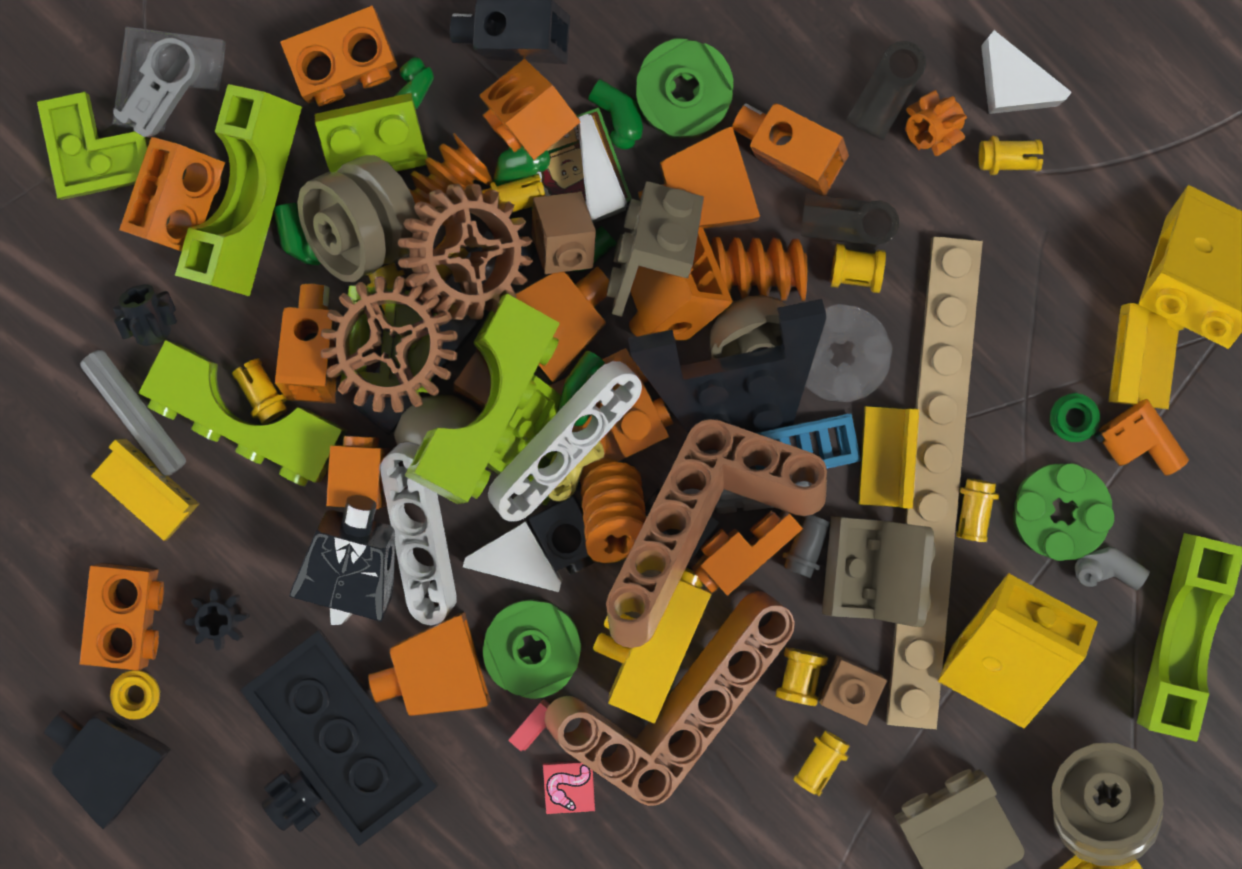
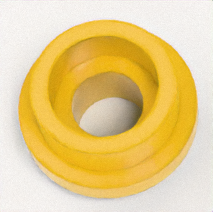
[110,670,160,720]

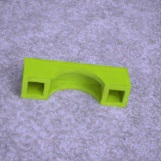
[175,84,302,296]
[404,293,560,504]
[139,340,347,487]
[1137,533,1242,742]

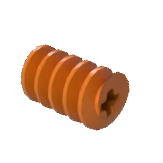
[408,133,492,226]
[710,237,807,301]
[580,458,646,564]

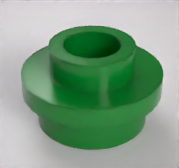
[1050,393,1100,442]

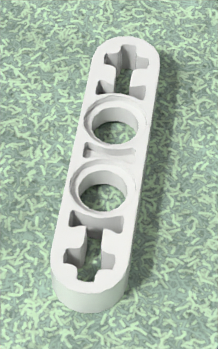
[488,361,642,521]
[380,442,457,626]

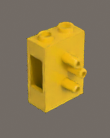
[1139,185,1242,349]
[593,568,711,724]
[937,573,1098,728]

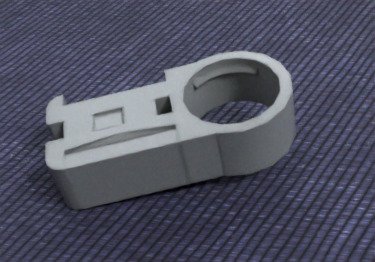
[113,38,201,137]

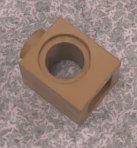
[531,192,596,274]
[818,655,887,726]

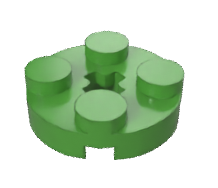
[636,39,733,139]
[1013,463,1114,561]
[483,599,581,699]

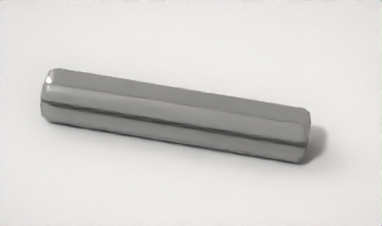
[80,350,186,476]

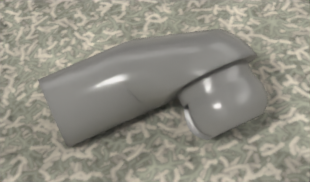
[1075,547,1150,591]

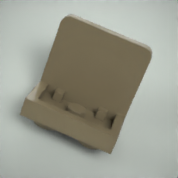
[606,181,704,317]
[822,516,936,627]
[894,769,1025,869]

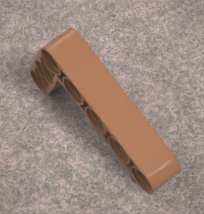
[606,419,827,648]
[544,591,795,806]

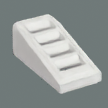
[578,114,628,223]

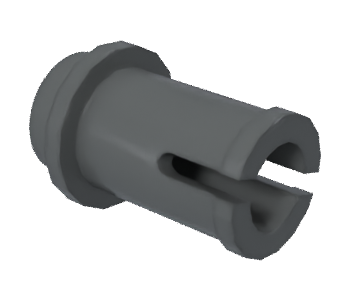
[782,515,830,578]

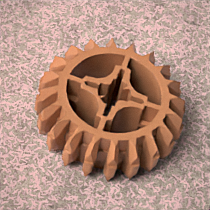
[397,184,533,320]
[321,276,458,413]

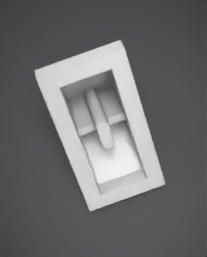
[981,30,1072,114]
[463,520,563,592]

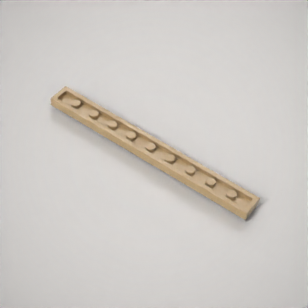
[886,237,983,730]

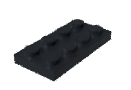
[240,629,439,846]

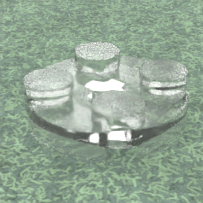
[805,304,893,402]

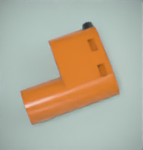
[1094,399,1189,476]

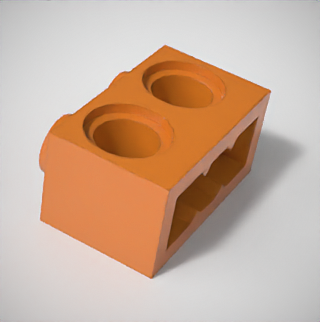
[280,5,399,106]
[479,58,581,160]
[119,137,225,252]
[326,436,391,509]
[79,563,164,671]

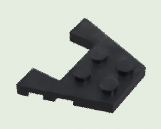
[628,299,827,434]

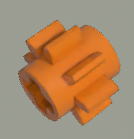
[905,90,967,156]

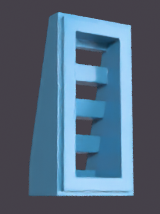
[755,413,861,470]

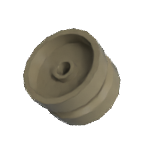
[297,155,420,282]
[1052,743,1164,866]

